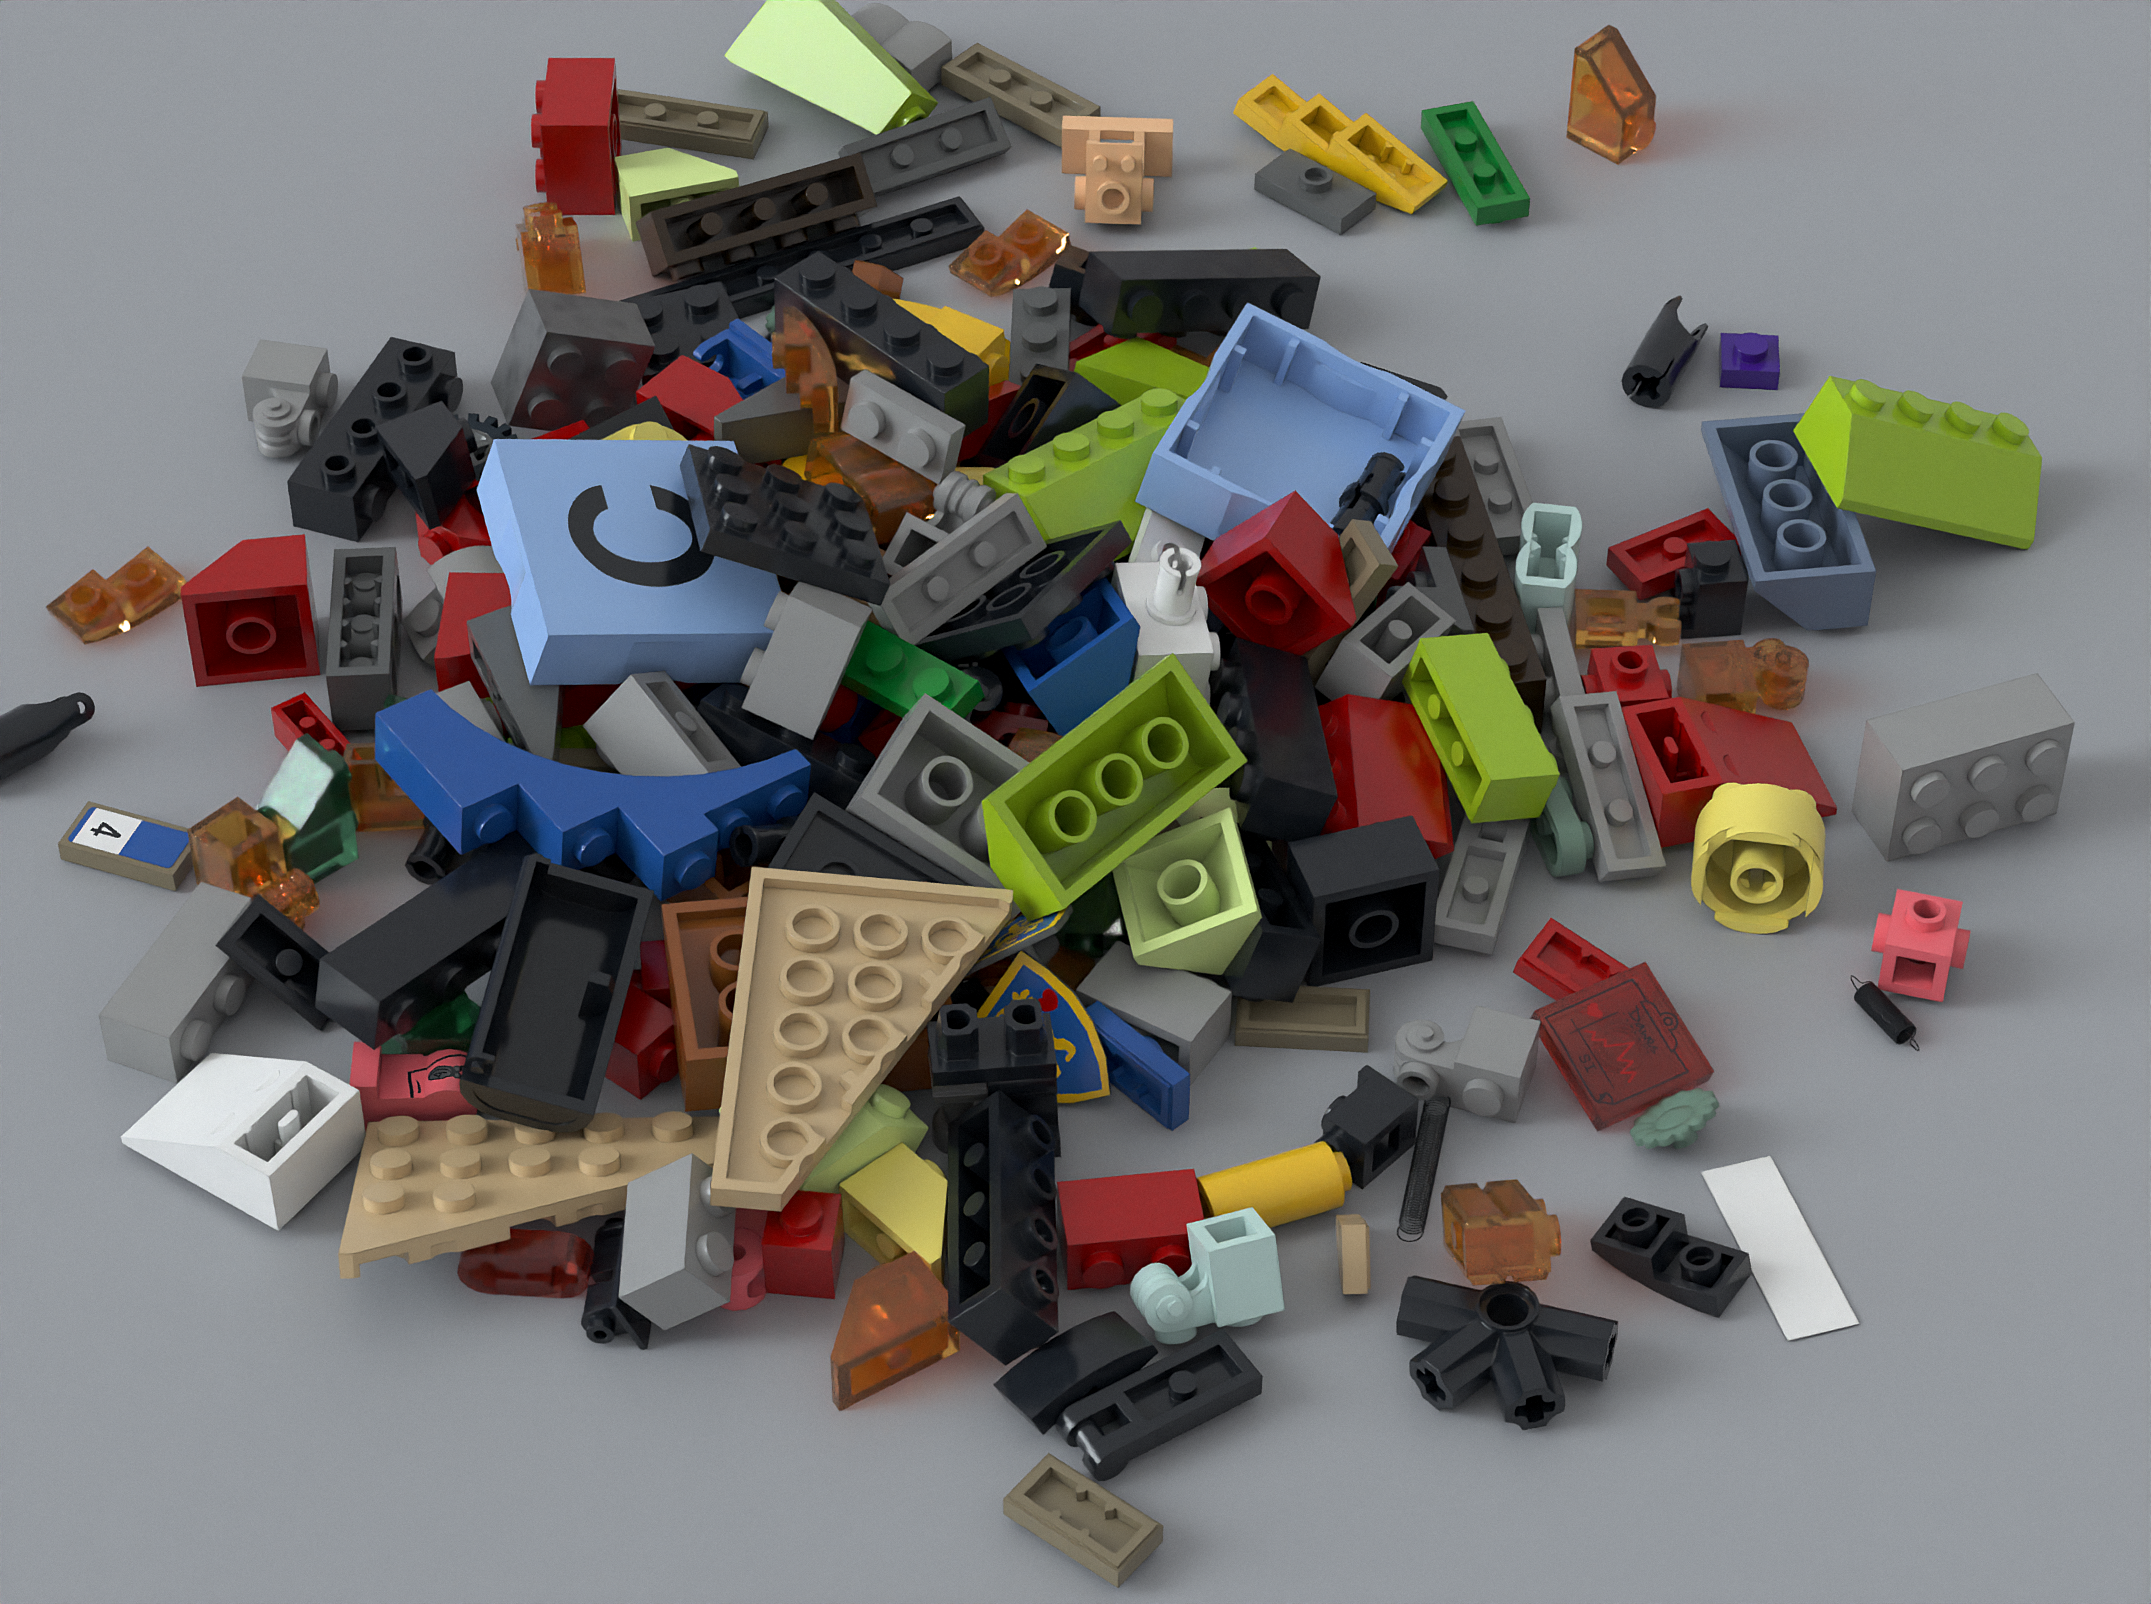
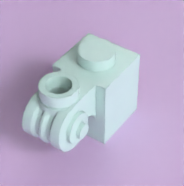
[1130,1207,1285,1344]

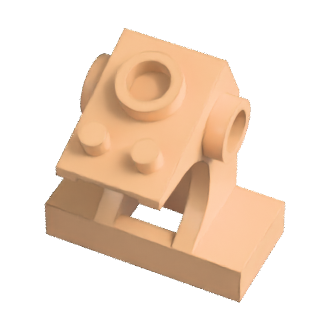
[1062,116,1174,225]

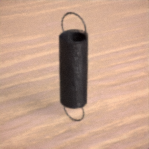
[1851,975,1920,1051]

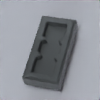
[1254,149,1376,235]

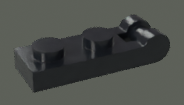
[1055,1329,1263,1481]

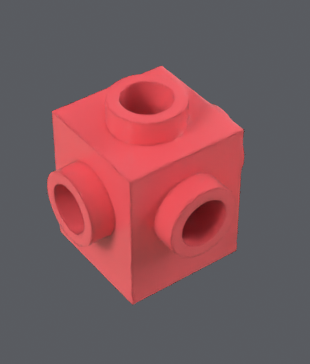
[1871,889,1971,1002]

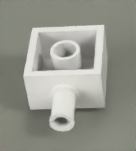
[1111,548,1220,705]

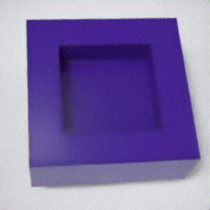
[1718,332,1780,390]

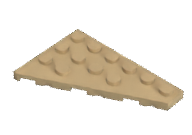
[710,867,1013,1212]
[338,1111,720,1279]

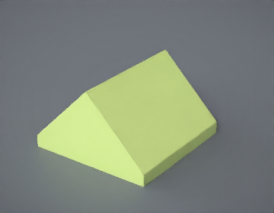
[1112,807,1262,975]

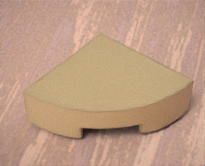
[1336,1214,1371,1294]

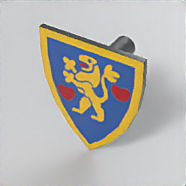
[965,904,1073,977]
[977,949,1111,1103]

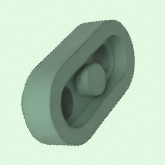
[1527,777,1594,878]

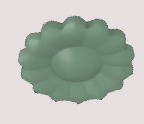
[1630,1088,1720,1149]

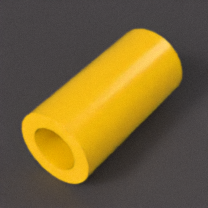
[1196,1141,1352,1228]

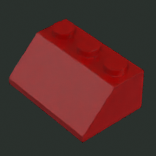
[1318,694,1454,859]

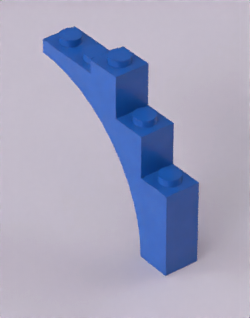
[375,689,811,901]

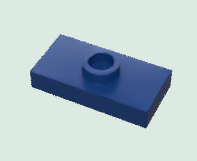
[1086,1001,1191,1131]

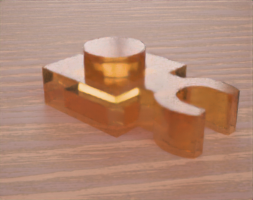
[1573,589,1681,649]

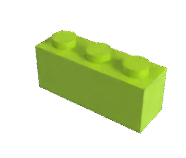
[1402,633,1560,824]

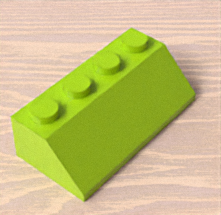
[1793,376,2042,550]
[983,387,1186,561]
[981,653,1247,922]

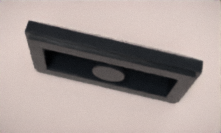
[215,894,329,1030]

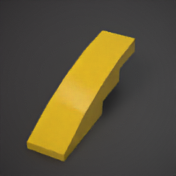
[1233,74,1448,214]

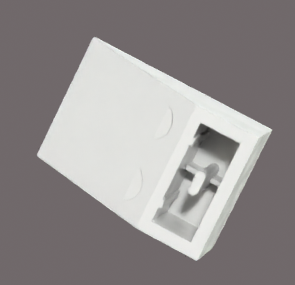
[121,1053,366,1231]

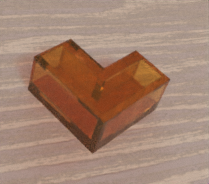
[341,742,425,833]

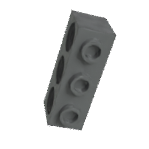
[326,547,403,731]

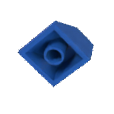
[1001,577,1141,738]

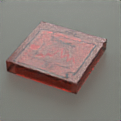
[1530,962,1714,1132]

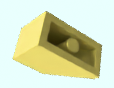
[839,1142,948,1308]

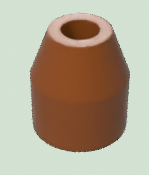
[852,260,904,299]

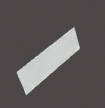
[1701,1156,1859,1341]

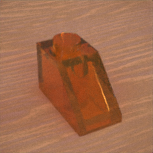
[1566,25,1657,165]
[830,1251,960,1411]

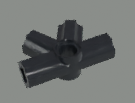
[1396,1275,1618,1430]

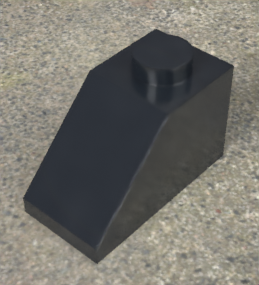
[375,401,478,530]

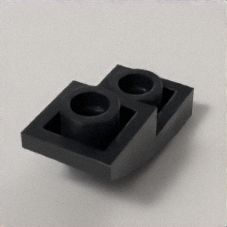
[1590,1196,1752,1318]
[993,1311,1159,1435]

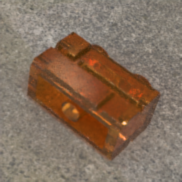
[1441,1179,1561,1286]

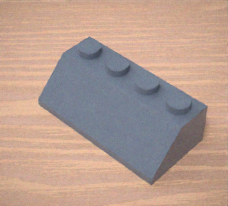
[1701,413,1876,631]

